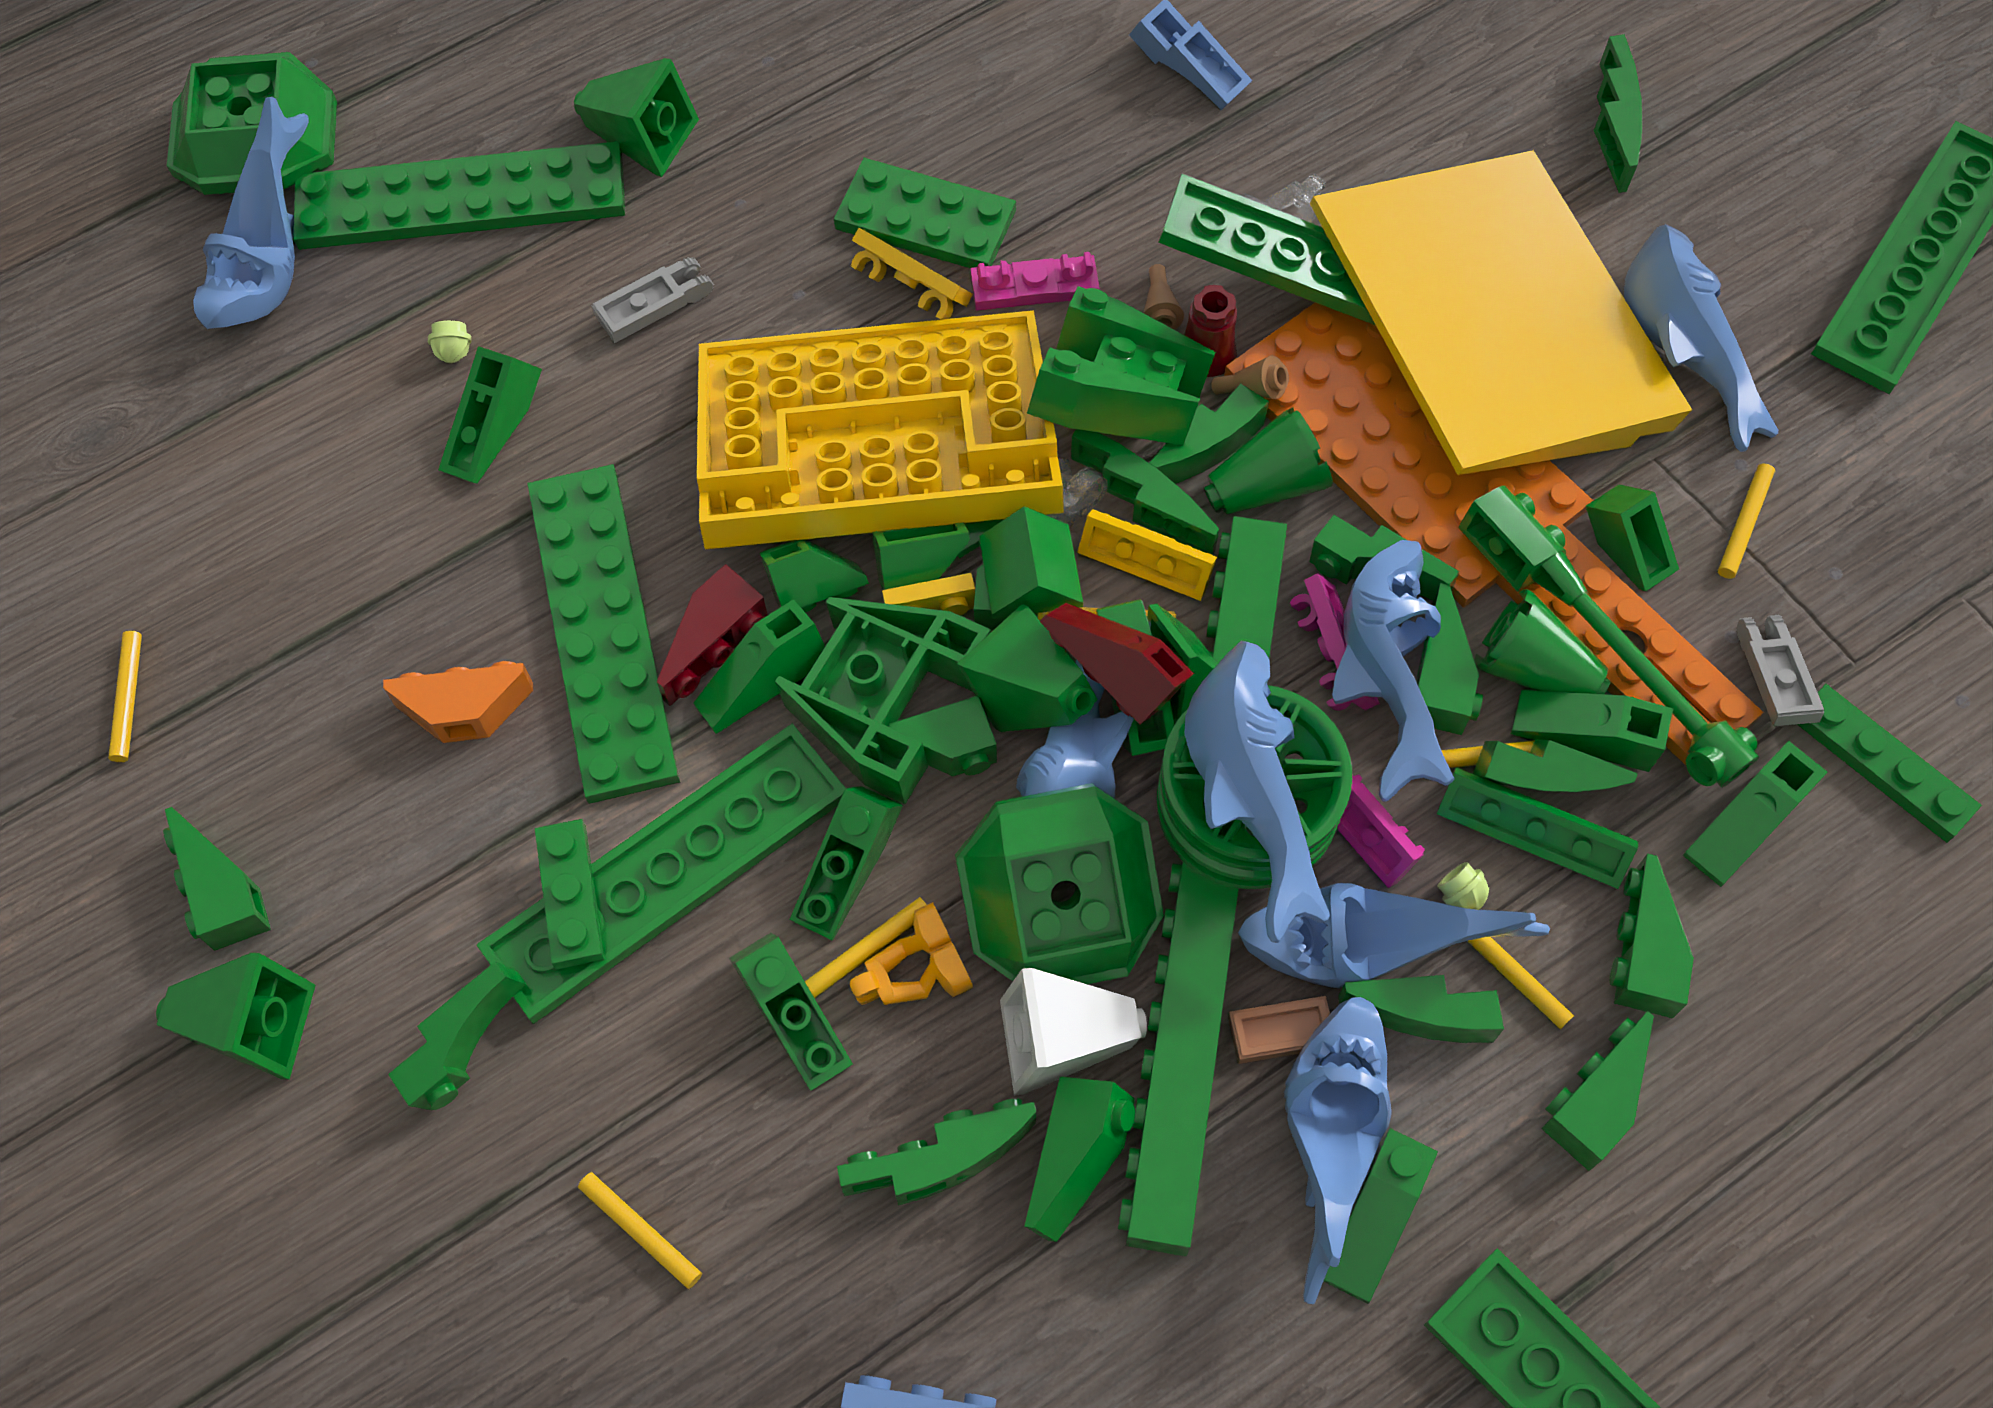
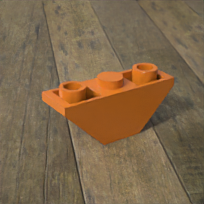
[383,661,533,743]

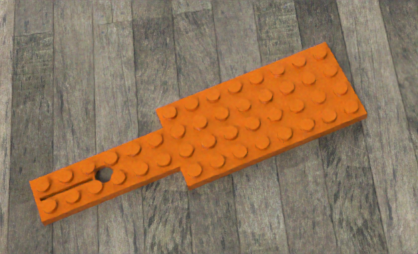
[1224,303,1764,765]

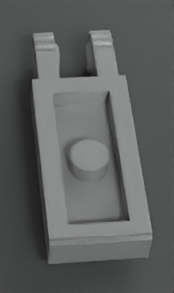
[592,257,714,343]
[1737,615,1824,726]

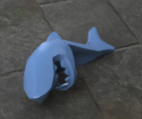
[193,97,309,329]
[1624,224,1779,452]
[1332,540,1454,802]
[1184,640,1330,943]
[1016,659,1134,798]
[1238,883,1550,988]
[1284,997,1392,1304]

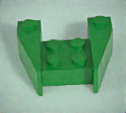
[1027,286,1215,445]
[775,597,991,804]

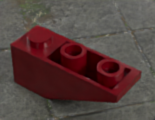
[657,564,768,706]
[1040,603,1194,725]

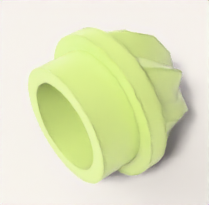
[428,320,471,363]
[1437,862,1489,910]

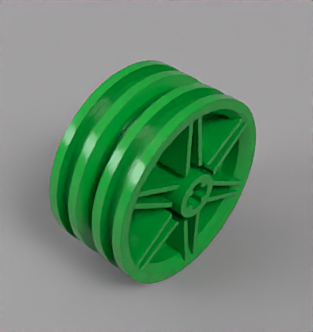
[1156,685,1352,889]

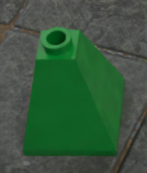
[574,58,699,177]
[957,604,1098,732]
[156,953,316,1080]

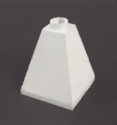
[1000,968,1147,1096]

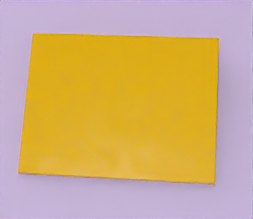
[1309,150,1692,475]
[697,310,1064,550]

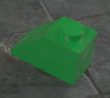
[1585,484,1679,592]
[872,522,970,590]
[889,696,997,777]

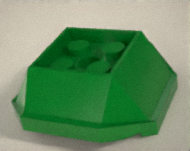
[167,52,337,195]
[955,783,1164,984]

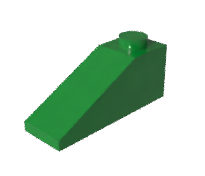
[438,346,542,484]
[1416,583,1483,735]
[1024,1077,1135,1242]
[1323,1128,1438,1304]

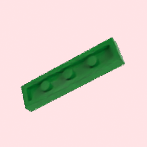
[1797,684,1982,843]
[1437,767,1638,889]

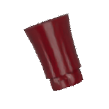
[1184,285,1237,377]

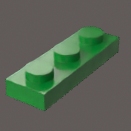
[534,819,605,969]

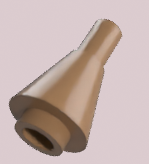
[1143,264,1184,330]
[1212,355,1289,399]

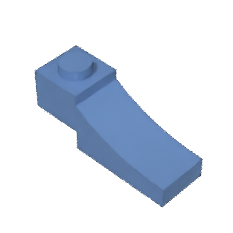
[1129,0,1252,110]

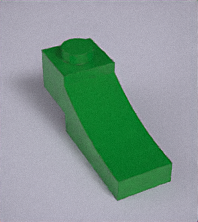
[1309,515,1459,601]
[388,962,526,1111]

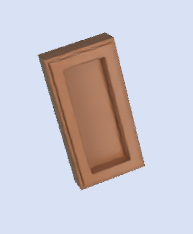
[1228,996,1330,1064]

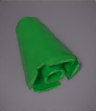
[1203,407,1333,515]
[1474,589,1610,694]

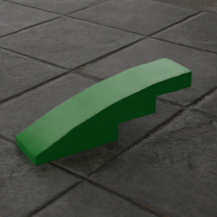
[1594,34,1642,193]
[1071,429,1219,555]

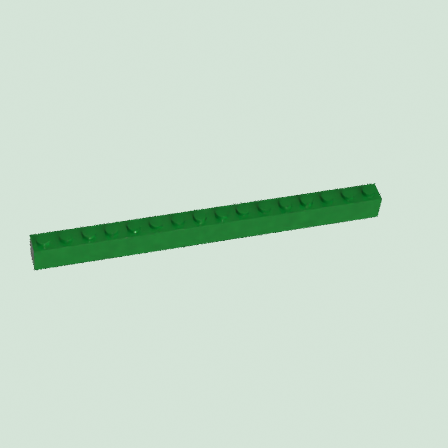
[1118,516,1287,1257]

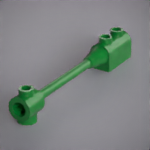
[1458,486,1759,788]

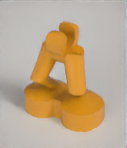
[850,902,973,1005]

